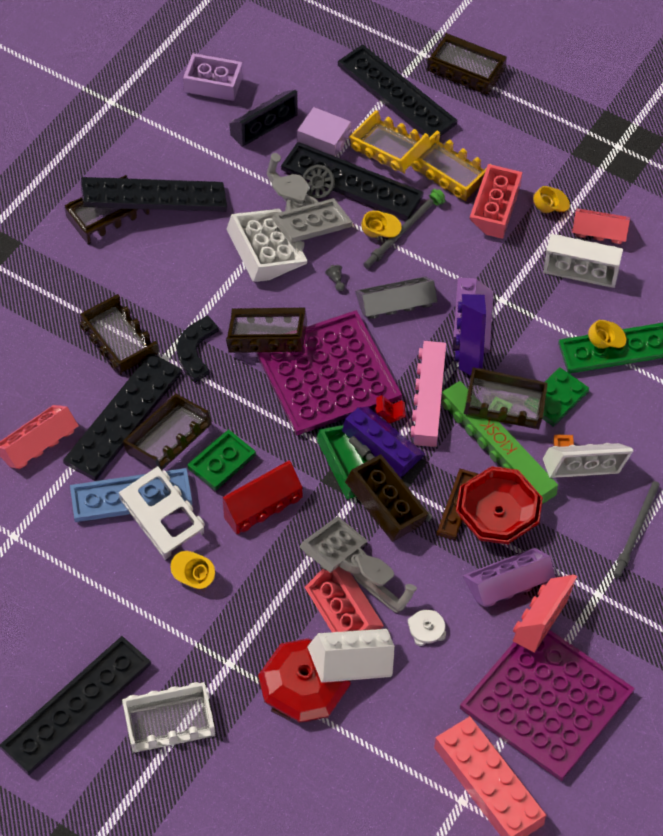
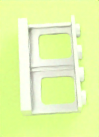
[119,467,205,560]

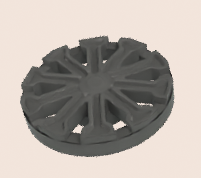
[303,165,335,199]

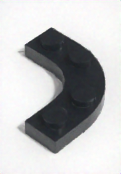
[177,315,219,383]

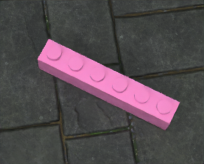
[410,341,446,447]

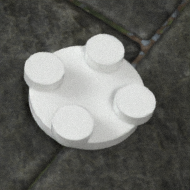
[408,610,446,646]

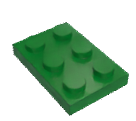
[524,367,589,427]
[188,429,256,491]

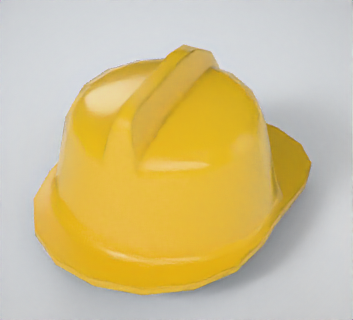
[170,551,215,589]

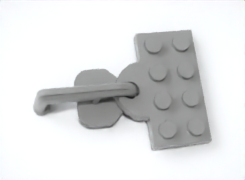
[267,153,352,244]
[300,516,417,613]

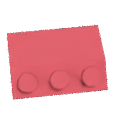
[572,208,630,244]

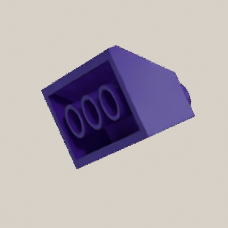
[455,294,486,375]
[342,407,425,478]

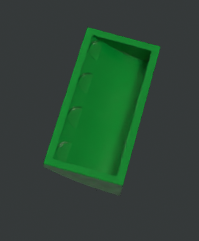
[316,425,367,500]

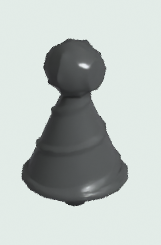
[325,265,345,292]

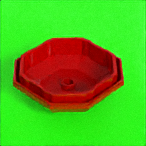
[456,466,543,545]
[258,638,351,723]

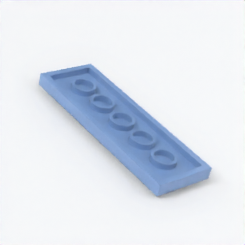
[70,468,192,522]

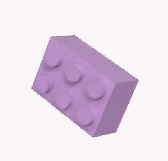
[183,53,243,101]

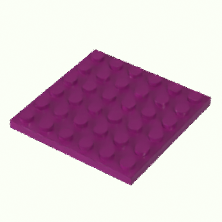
[255,310,402,436]
[460,630,635,782]

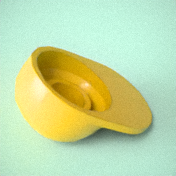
[533,186,570,213]
[361,210,402,238]
[588,320,626,348]

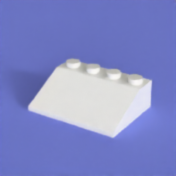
[227,209,308,282]

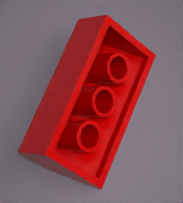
[222,460,303,535]

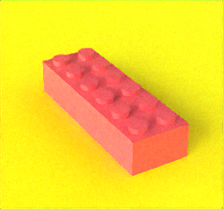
[434,716,546,836]

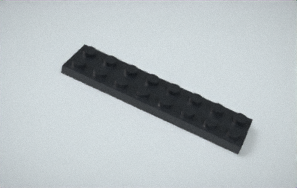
[338,44,457,138]
[281,142,424,221]
[81,177,227,212]
[63,353,182,481]
[0,636,151,775]

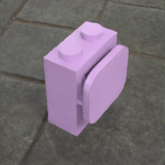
[297,107,352,156]

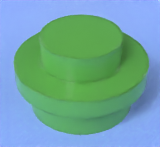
[429,189,445,206]

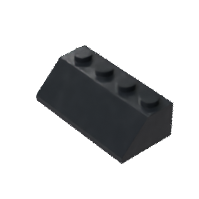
[229,90,298,147]

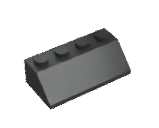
[355,276,437,319]

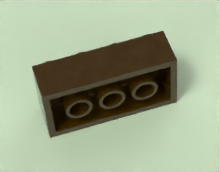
[345,454,429,542]

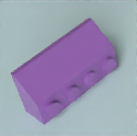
[452,277,493,353]
[463,548,556,607]

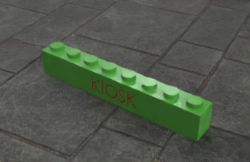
[441,381,558,504]

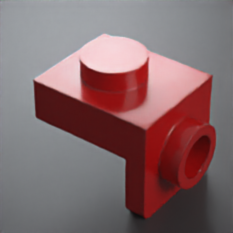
[375,395,406,424]

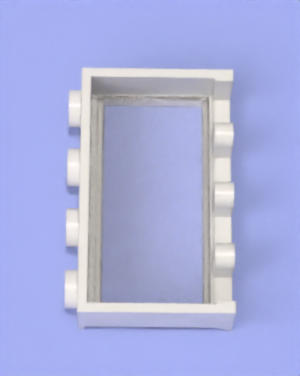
[122,682,215,753]

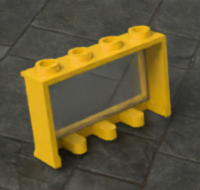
[349,110,432,174]
[410,131,492,202]

